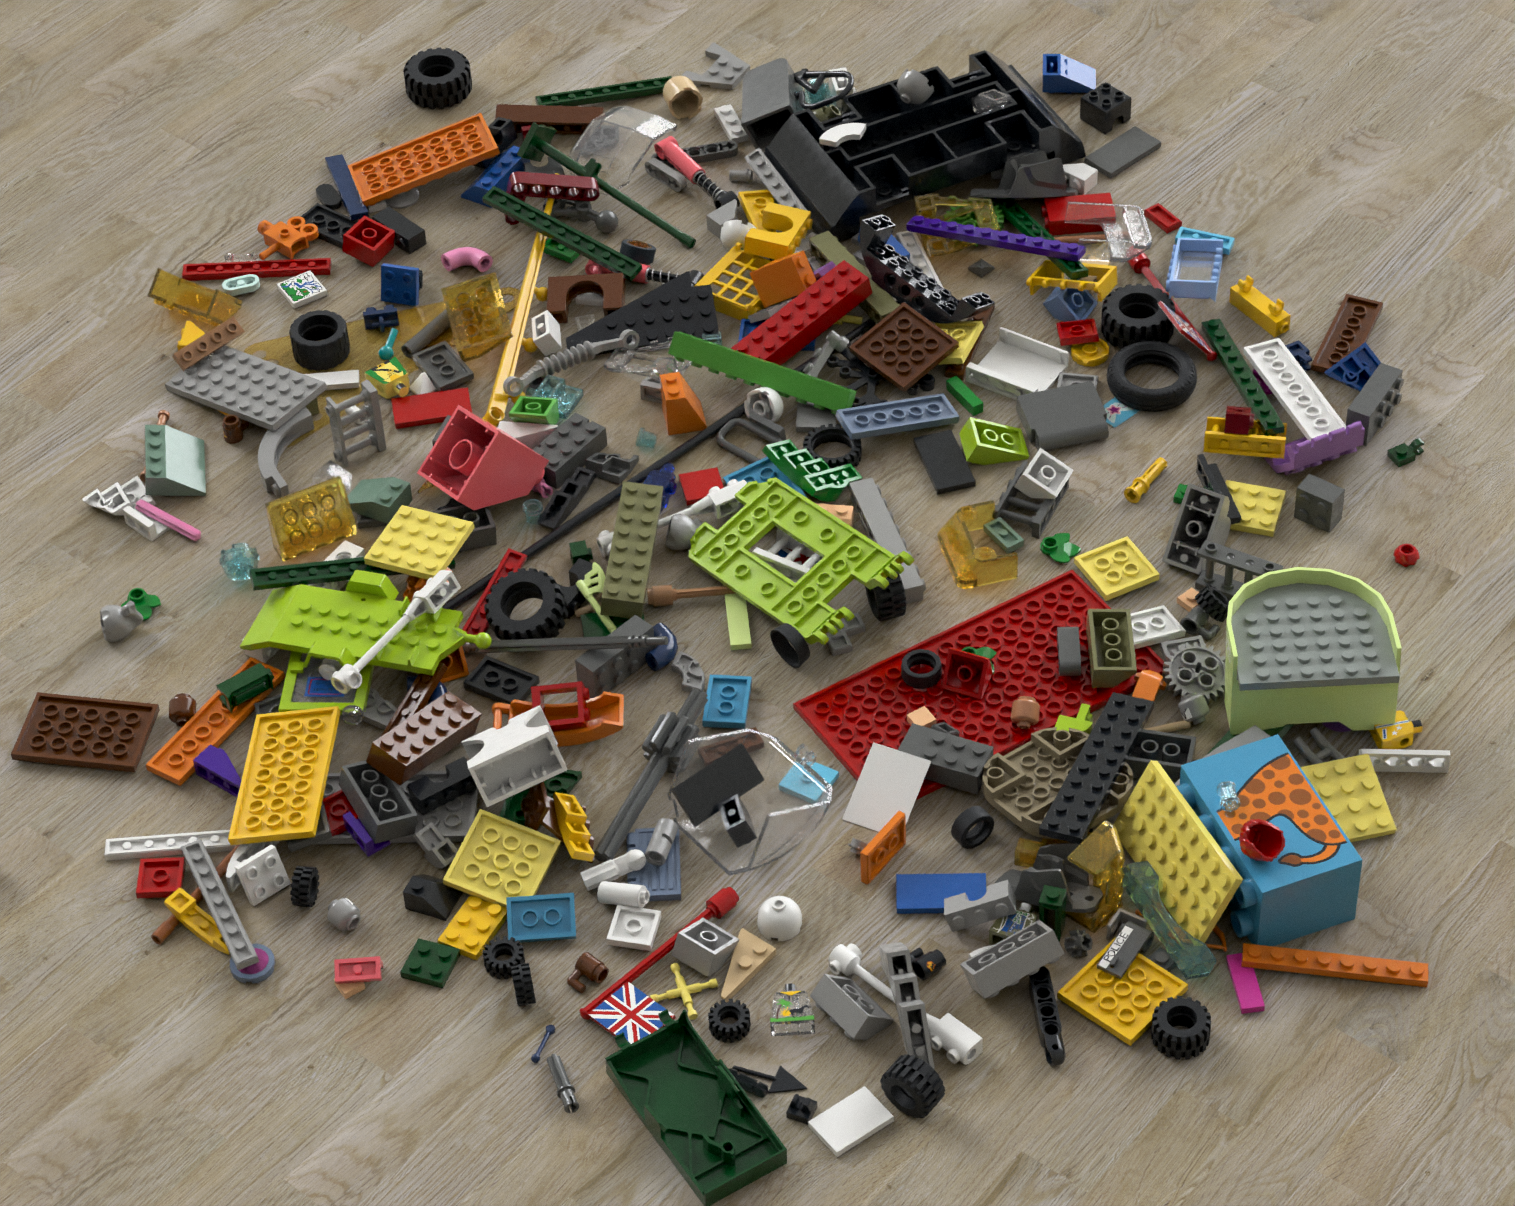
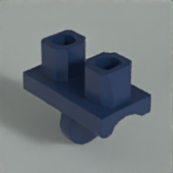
[363,305,399,333]

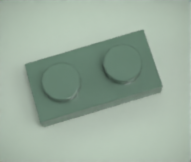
[983,517,1024,554]

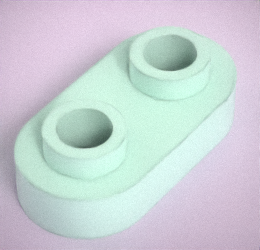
[222,274,260,296]

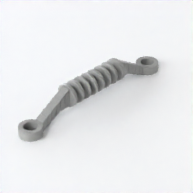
[503,329,640,397]

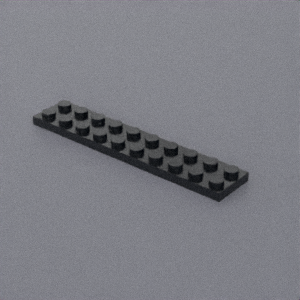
[1039,692,1154,845]

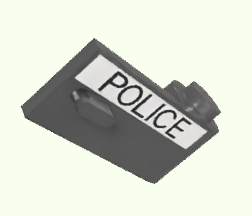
[1097,921,1154,979]

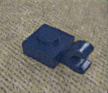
[1285,340,1312,371]

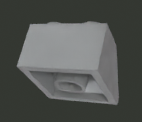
[672,918,739,977]

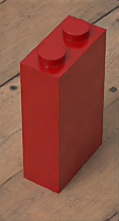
[1041,193,1116,236]

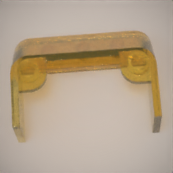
[937,500,1018,589]

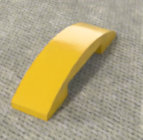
[164,888,230,955]

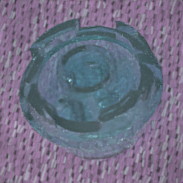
[804,78,834,107]
[219,543,260,581]

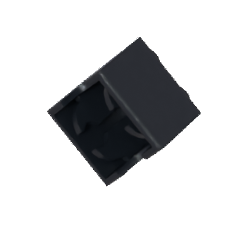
[1080,82,1132,134]

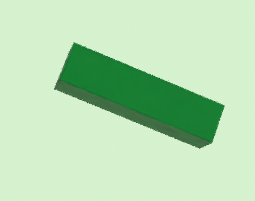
[946,376,983,416]

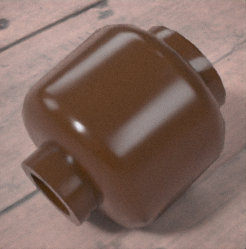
[169,693,196,726]

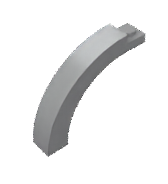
[258,406,314,502]

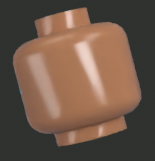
[1011,696,1040,729]

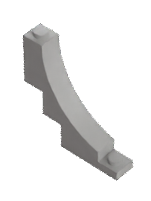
[879,942,935,1070]

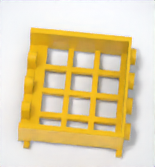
[694,242,772,320]

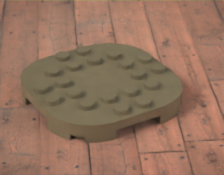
[982,727,1133,839]

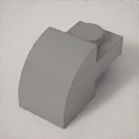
[413,822,458,869]

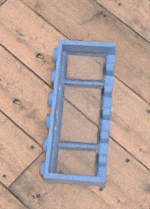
[1166,238,1223,302]

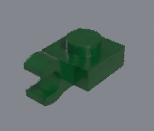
[1387,438,1424,468]

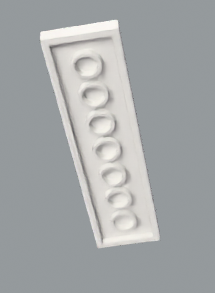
[1243,338,1346,441]

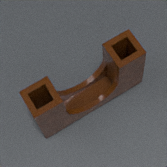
[547,273,626,323]

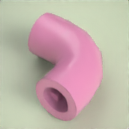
[441,247,493,272]

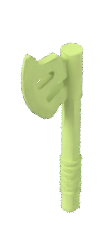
[576,562,617,633]

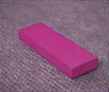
[1226,953,1265,1014]

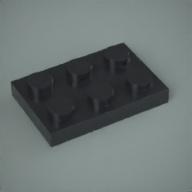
[463,655,540,704]

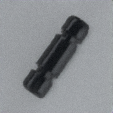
[729,1068,768,1098]

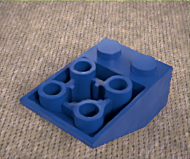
[1042,54,1096,93]

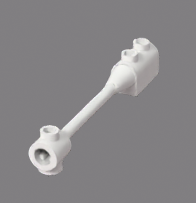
[596,479,747,557]
[331,570,461,694]
[828,943,983,1065]

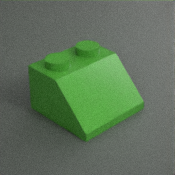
[509,396,559,425]

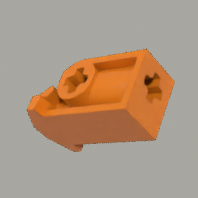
[1132,670,1166,701]

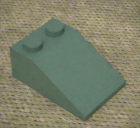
[340,477,413,524]

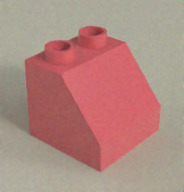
[417,405,549,510]

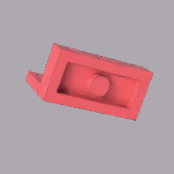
[334,956,383,984]

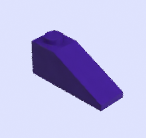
[193,744,241,797]

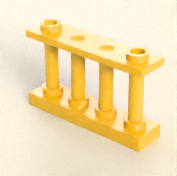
[1203,417,1287,459]

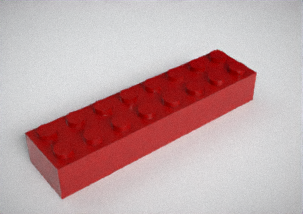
[730,260,873,365]

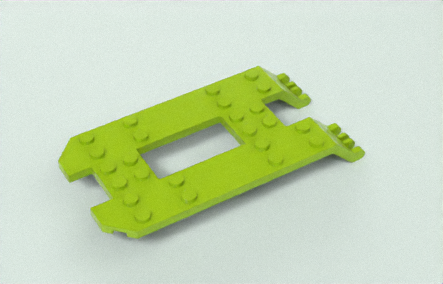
[688,477,915,645]

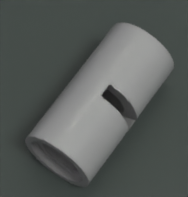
[644,818,678,866]

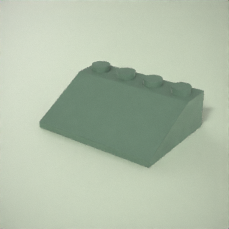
[145,424,206,496]

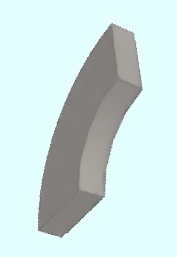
[671,651,705,692]

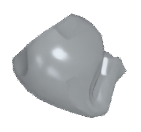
[665,514,702,550]
[100,601,143,642]

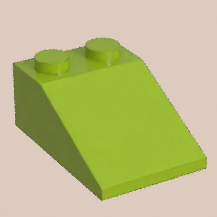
[959,417,1029,465]

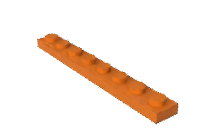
[1241,943,1428,987]

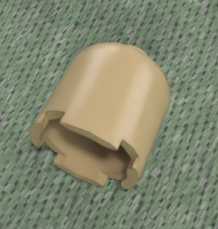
[663,76,703,119]

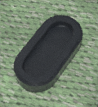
[316,184,342,210]

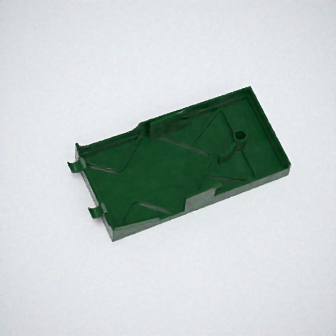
[605,1009,787,1206]

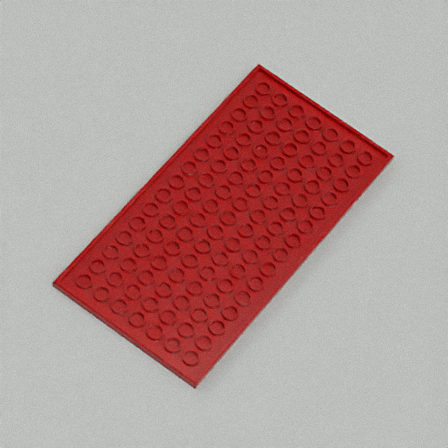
[793,570,1164,800]

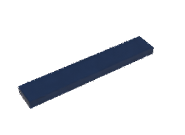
[325,154,369,220]

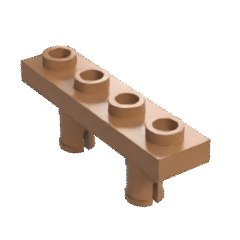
[172,316,245,372]

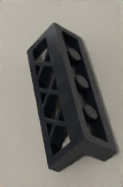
[1196,454,1241,524]

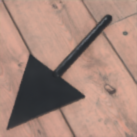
[732,1065,807,1094]

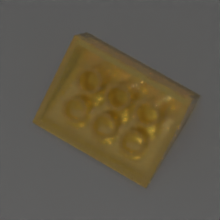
[441,272,513,362]
[265,475,357,562]

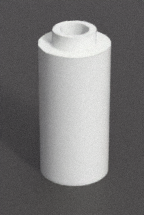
[597,881,650,908]

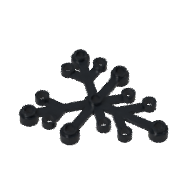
[827,348,935,407]

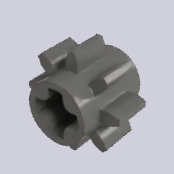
[1064,929,1093,958]

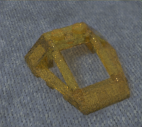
[914,194,1000,257]

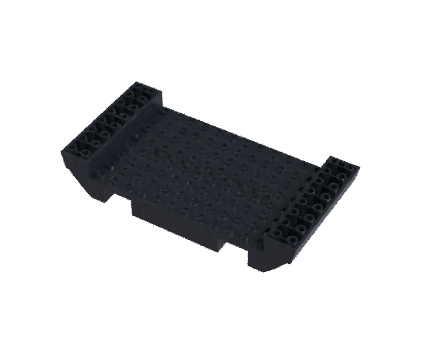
[764,50,1086,242]

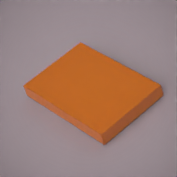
[860,811,906,885]

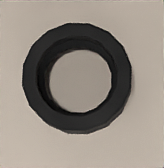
[901,649,942,689]
[951,806,995,849]

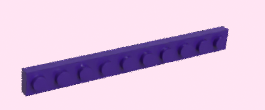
[906,216,1086,262]

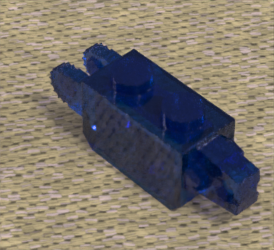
[643,463,677,514]

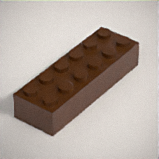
[366,691,482,785]

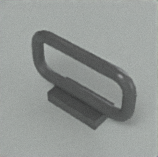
[716,412,787,463]

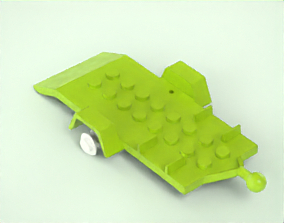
[239,570,492,680]

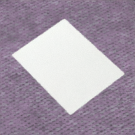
[842,742,931,832]

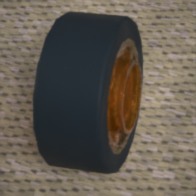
[619,239,656,264]

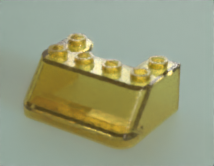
[147,268,243,327]
[1066,821,1125,933]

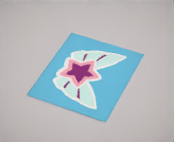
[1103,397,1140,428]

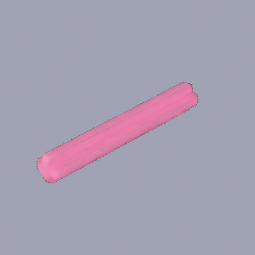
[135,499,201,541]

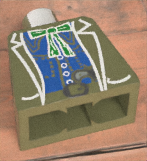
[989,903,1037,945]

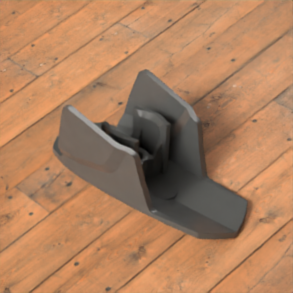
[970,150,1078,200]

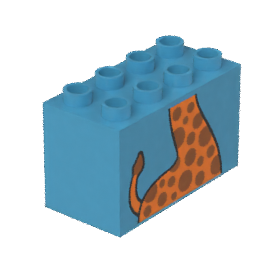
[1176,734,1362,946]

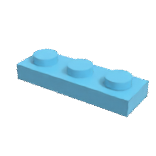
[1175,227,1235,255]

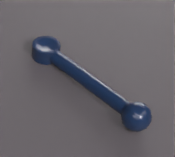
[531,1025,555,1063]

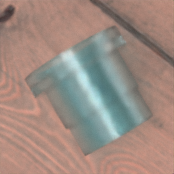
[636,427,658,449]
[522,499,543,524]

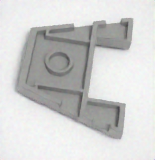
[681,42,750,90]

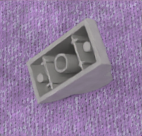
[1162,483,1231,575]

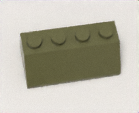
[1086,609,1137,688]

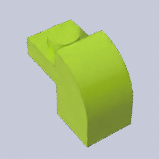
[1055,703,1093,735]

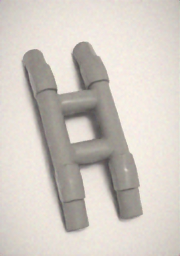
[1293,727,1346,765]

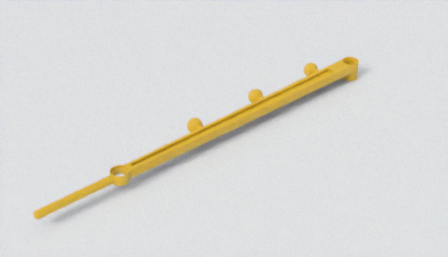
[482,173,558,427]

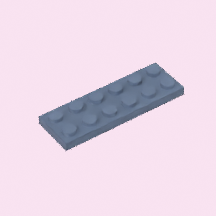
[836,393,960,440]

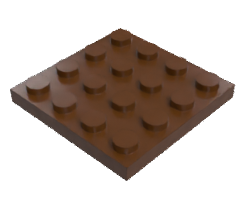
[849,302,959,392]

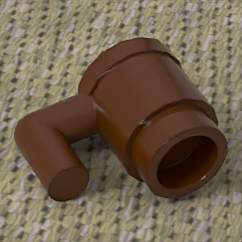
[222,415,250,444]
[567,952,609,993]

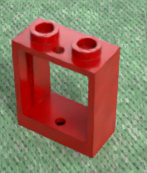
[531,681,591,732]

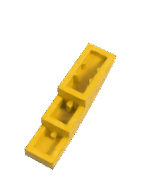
[553,792,595,862]

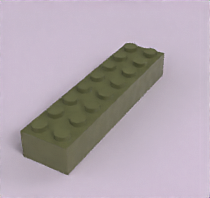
[600,481,663,619]

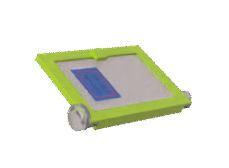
[278,651,374,725]

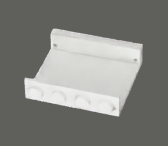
[966,327,1069,400]

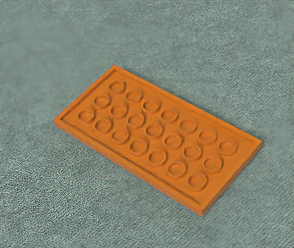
[348,113,500,207]

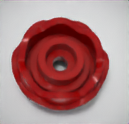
[1393,544,1420,567]

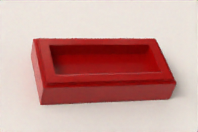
[1144,203,1182,234]

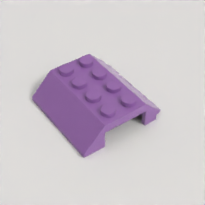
[1263,421,1365,475]

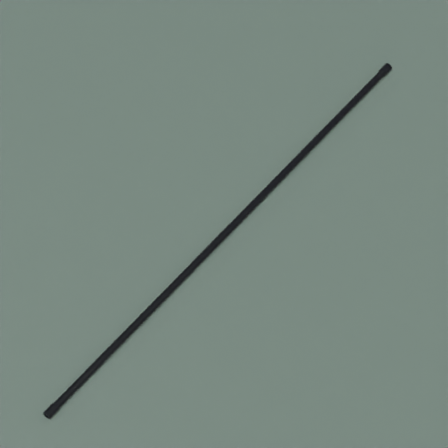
[442,300,901,610]

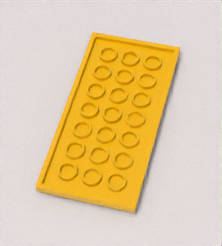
[228,706,341,845]

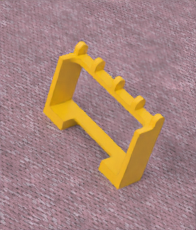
[1026,260,1118,302]

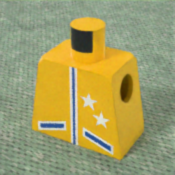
[1369,711,1422,749]

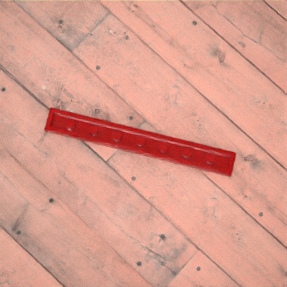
[182,258,332,281]

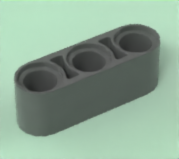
[1057,627,1081,676]

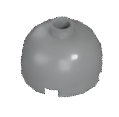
[897,69,934,104]

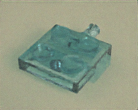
[526,375,584,419]

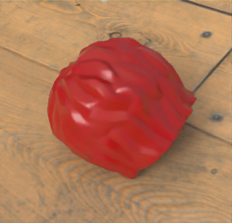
[1239,819,1286,862]

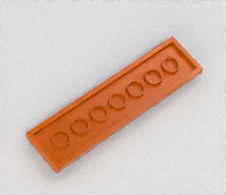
[146,657,285,786]

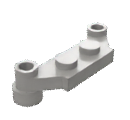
[803,330,849,377]

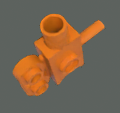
[257,216,319,260]

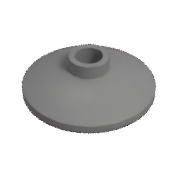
[385,188,419,209]

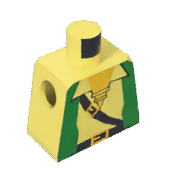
[364,357,410,399]

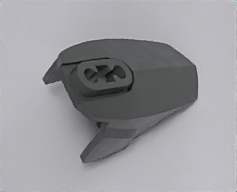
[995,842,1103,913]

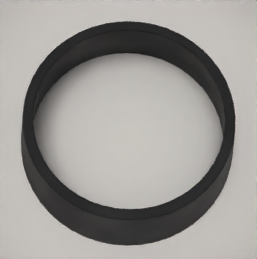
[770,623,810,668]

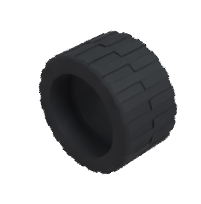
[289,310,350,371]

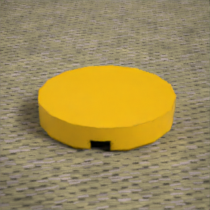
[1071,338,1109,367]

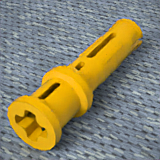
[1124,457,1168,503]

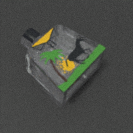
[770,983,815,1036]

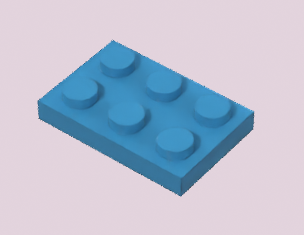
[702,674,752,729]
[506,893,577,943]

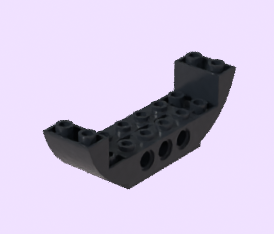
[860,214,995,323]

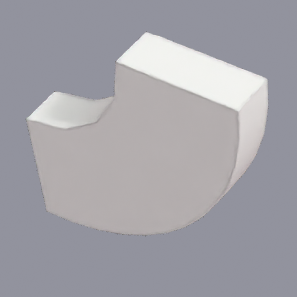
[819,123,866,147]

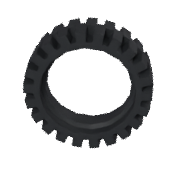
[803,424,862,469]

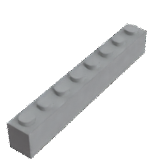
[849,478,926,604]

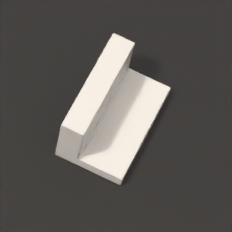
[122,505,170,542]

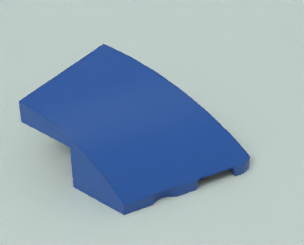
[1324,342,1381,392]

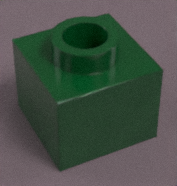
[569,540,593,565]

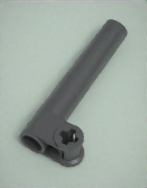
[401,293,487,358]

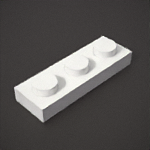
[714,104,749,143]

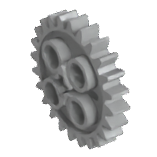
[1162,642,1226,704]

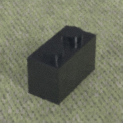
[718,794,757,848]

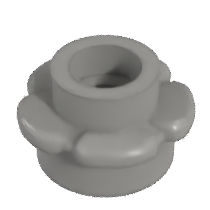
[848,838,868,855]

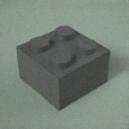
[1294,474,1345,533]

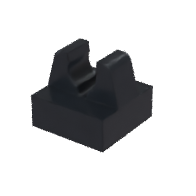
[786,1094,817,1125]

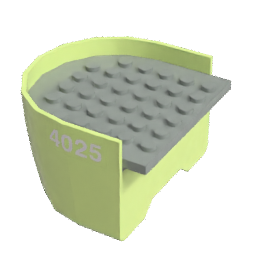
[1224,567,1402,735]

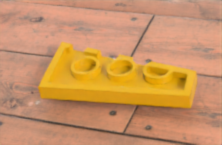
[738,190,777,233]

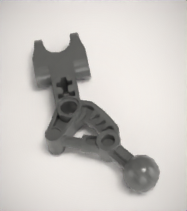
[524,157,619,233]

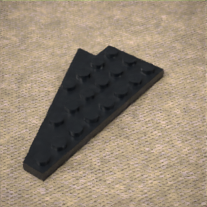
[566,271,720,355]

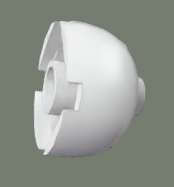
[720,220,757,251]
[744,387,784,423]
[757,896,802,941]

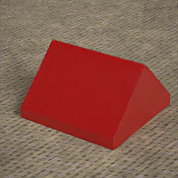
[941,647,993,699]

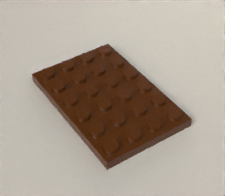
[11,692,160,772]

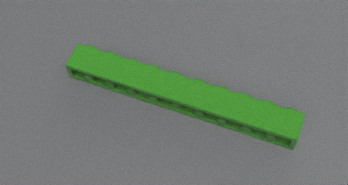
[668,332,857,415]

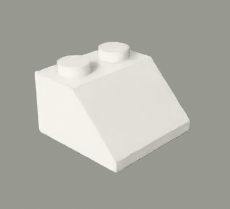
[1014,448,1074,499]

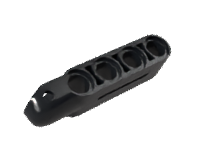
[1029,966,1066,1066]

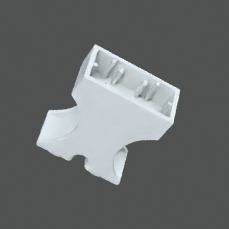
[461,705,568,807]

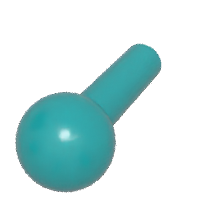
[378,328,398,361]

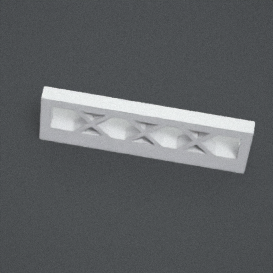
[1358,749,1450,773]

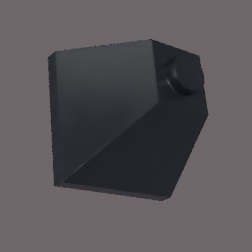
[403,874,463,921]

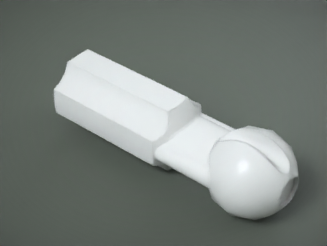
[580,849,646,891]

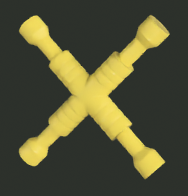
[650,963,718,1020]

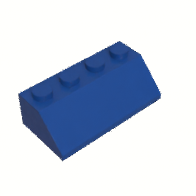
[461,145,530,208]

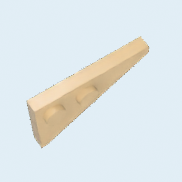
[721,928,776,1002]

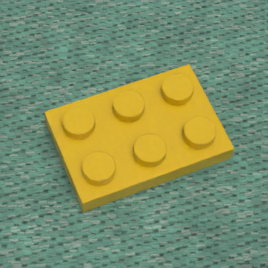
[437,895,507,961]

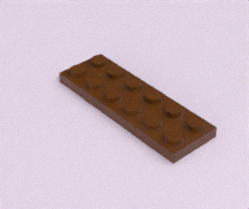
[1311,294,1383,374]

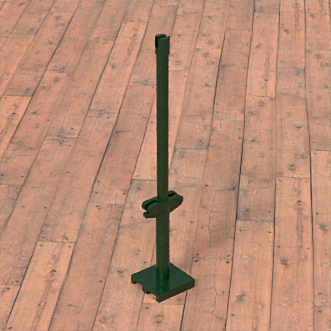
[517,122,696,248]

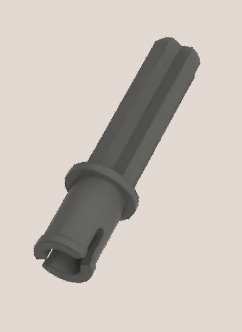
[547,1054,579,1113]

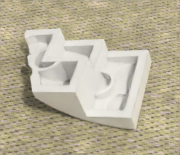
[82,475,156,516]

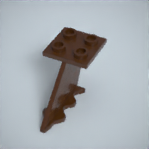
[521,781,594,863]

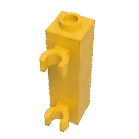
[1229,275,1291,337]

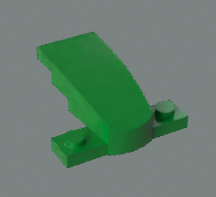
[762,439,863,502]

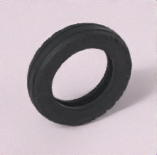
[1107,341,1197,412]

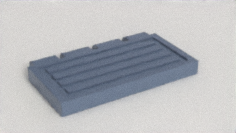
[627,827,681,902]

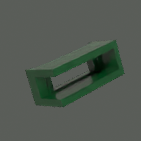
[216,663,274,713]
[1039,885,1067,942]

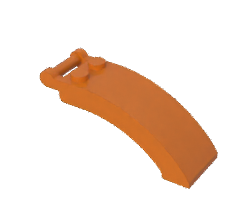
[492,691,624,747]

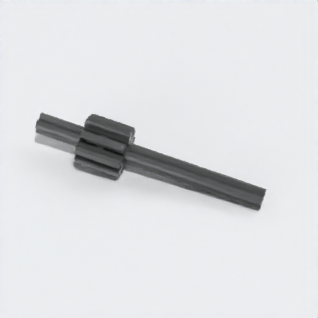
[594,688,708,862]

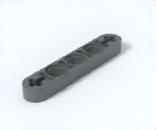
[651,140,738,168]

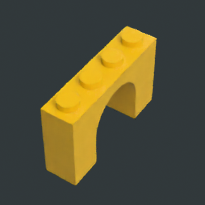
[744,202,813,260]

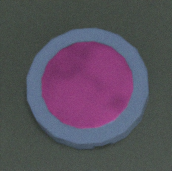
[230,944,275,984]

